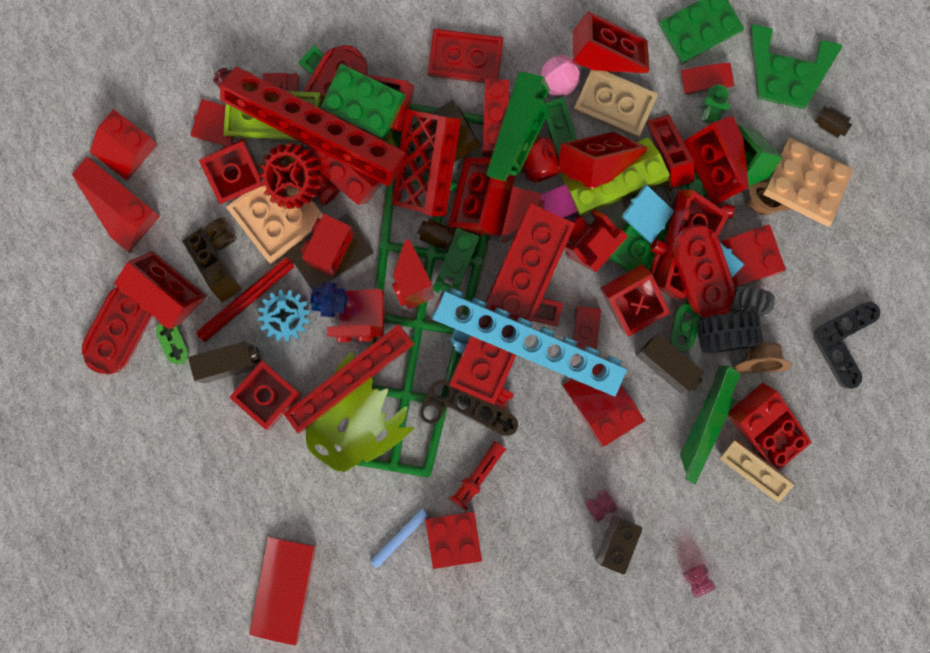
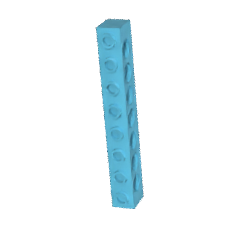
[431,287,627,396]

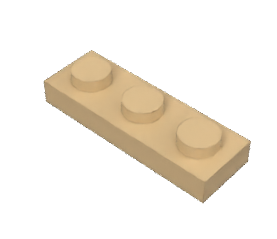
[720,438,794,503]

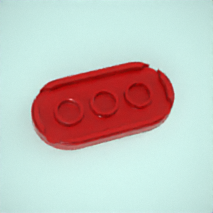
[303,45,368,113]
[673,225,735,318]
[81,287,152,374]

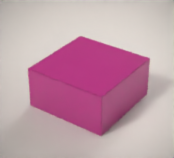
[540,184,577,219]

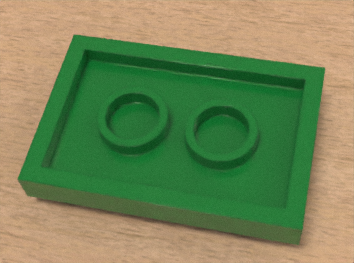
[658,0,744,65]
[320,64,406,140]
[609,217,671,272]

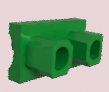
[699,84,730,124]

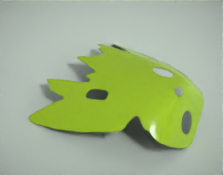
[306,352,414,472]

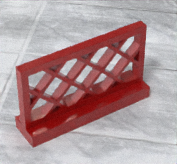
[391,109,461,216]

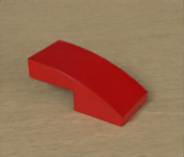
[681,63,735,95]

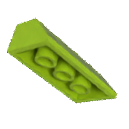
[560,137,670,217]

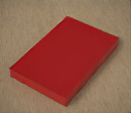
[428,28,504,83]

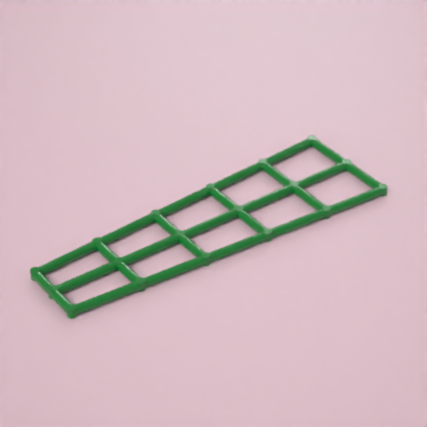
[357,103,490,478]

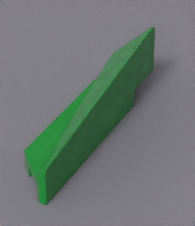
[487,71,550,181]
[680,365,741,485]

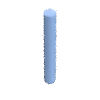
[370,509,429,568]

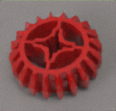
[258,143,324,209]

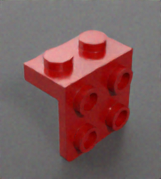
[327,289,384,343]

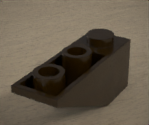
[182,228,242,303]

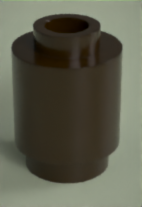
[814,105,852,138]
[417,218,454,250]

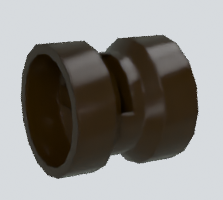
[204,217,237,250]

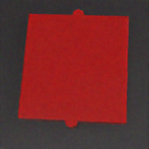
[190,99,234,146]

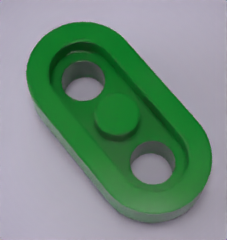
[669,304,701,352]

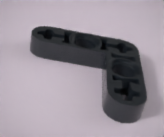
[814,302,880,389]

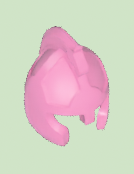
[540,55,580,97]

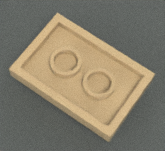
[573,70,658,139]

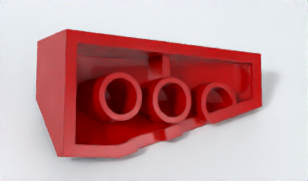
[72,157,160,253]

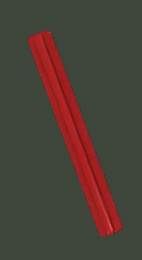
[196,257,294,342]

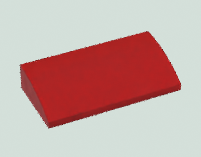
[249,537,316,646]

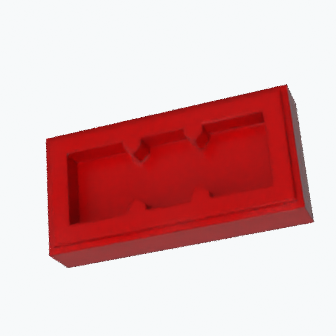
[573,306,601,355]

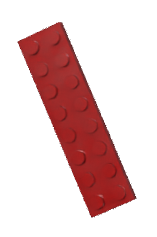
[449,203,575,405]

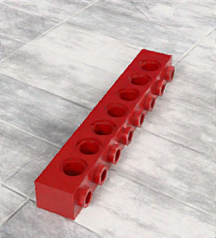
[220,66,406,187]

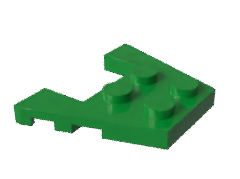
[750,24,842,109]

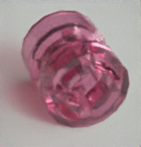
[584,489,618,522]
[683,564,716,598]

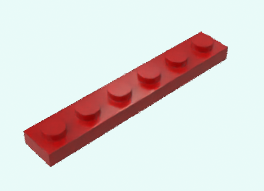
[284,324,415,434]

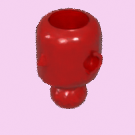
[522,131,560,183]

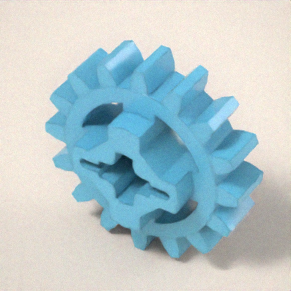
[258,290,311,342]

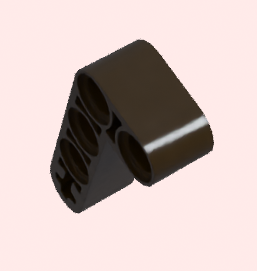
[418,379,518,436]

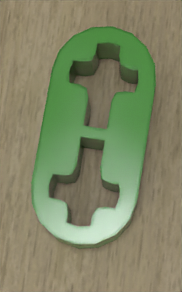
[156,323,190,365]

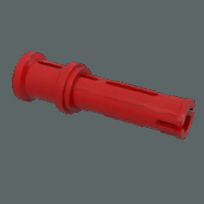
[449,441,507,511]

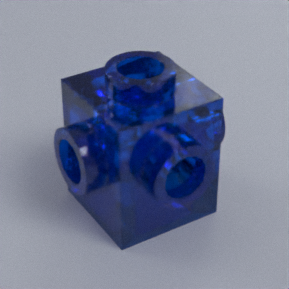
[310,282,347,317]

